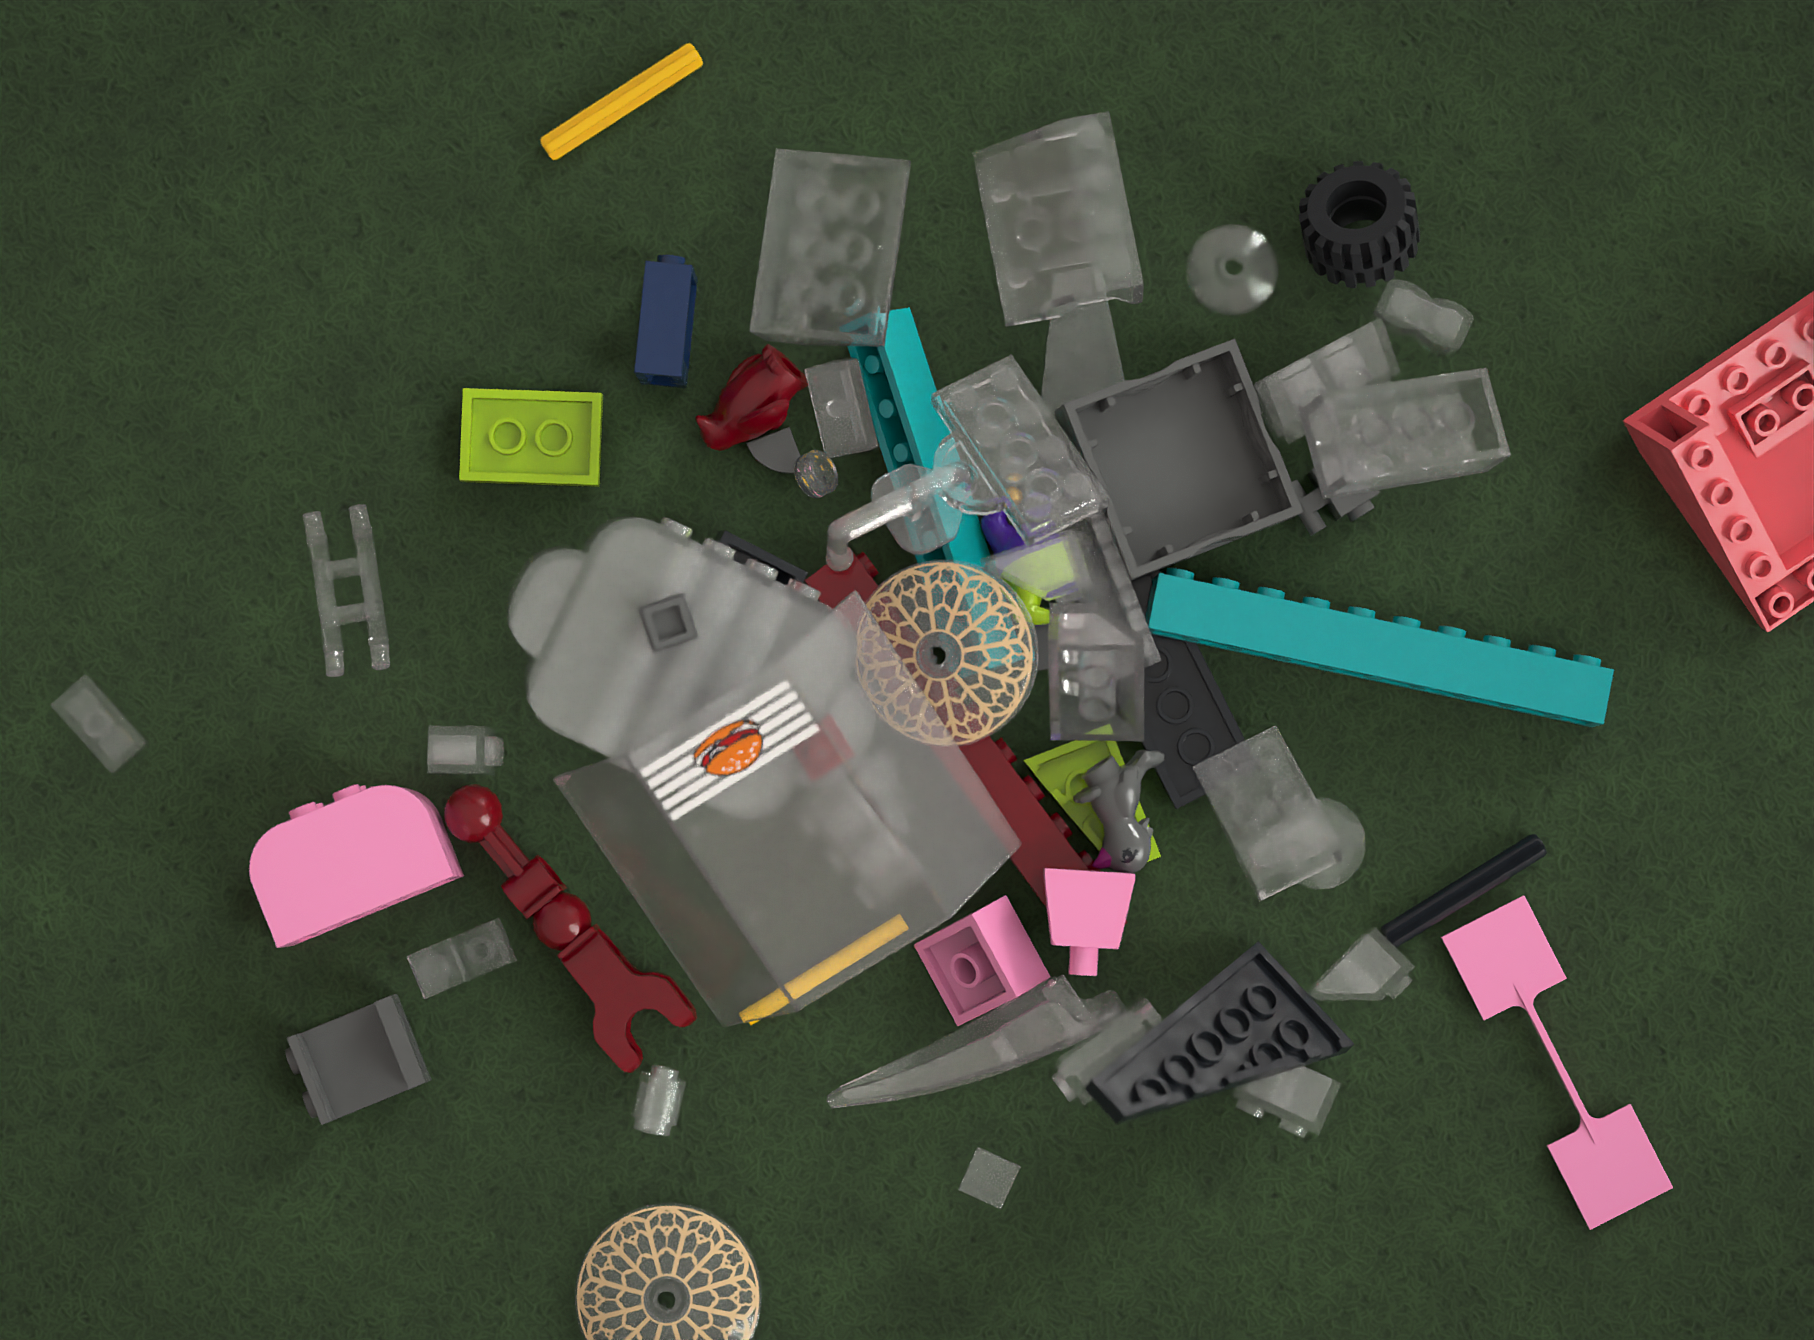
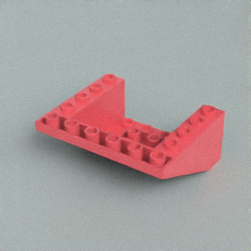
[1623,291,1814,632]

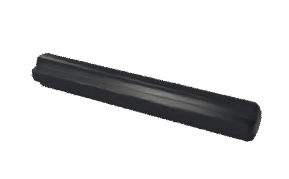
[1381,834,1547,948]

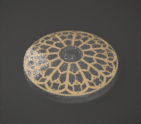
[851,559,1038,748]
[575,1202,762,1340]

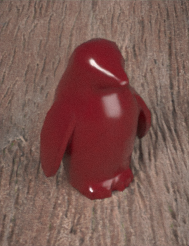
[695,344,810,451]

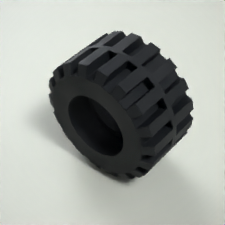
[1299,161,1420,288]

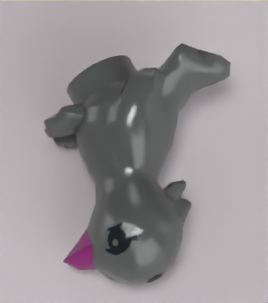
[1073,750,1165,874]

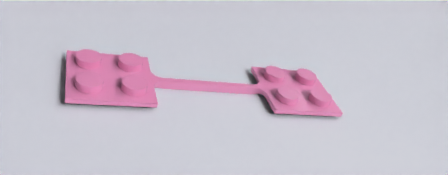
[1441,895,1673,1230]

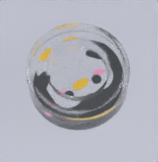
[794,450,838,499]

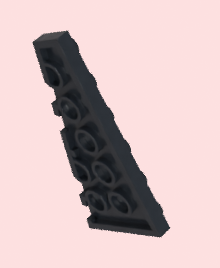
[1084,941,1354,1124]

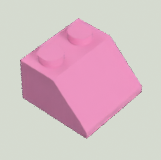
[914,895,1050,1026]

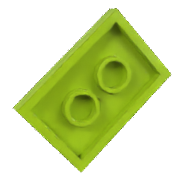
[459,388,603,487]

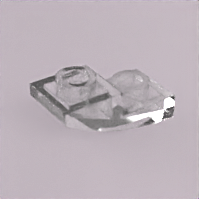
[406,918,517,999]

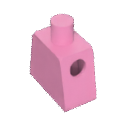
[1043,868,1135,976]

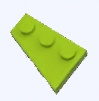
[1023,727,1161,873]

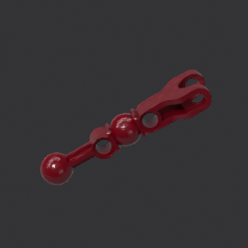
[444,784,697,1073]

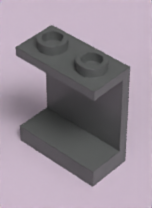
[285,994,431,1125]

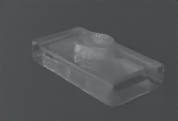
[51,674,149,774]

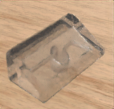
[804,357,878,459]

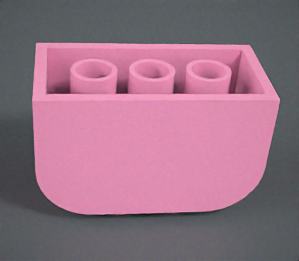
[249,784,464,948]

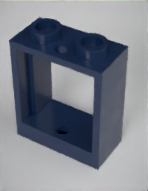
[634,255,698,388]

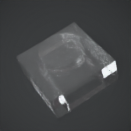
[958,1146,1020,1209]

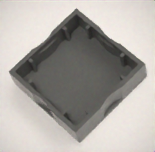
[1055,339,1303,584]

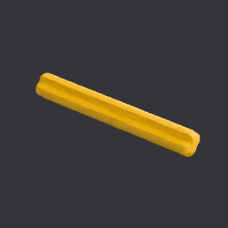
[540,43,703,160]

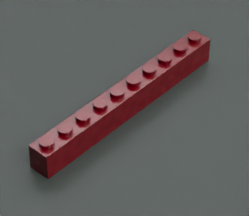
[804,548,1129,925]

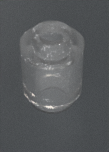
[631,1065,686,1136]

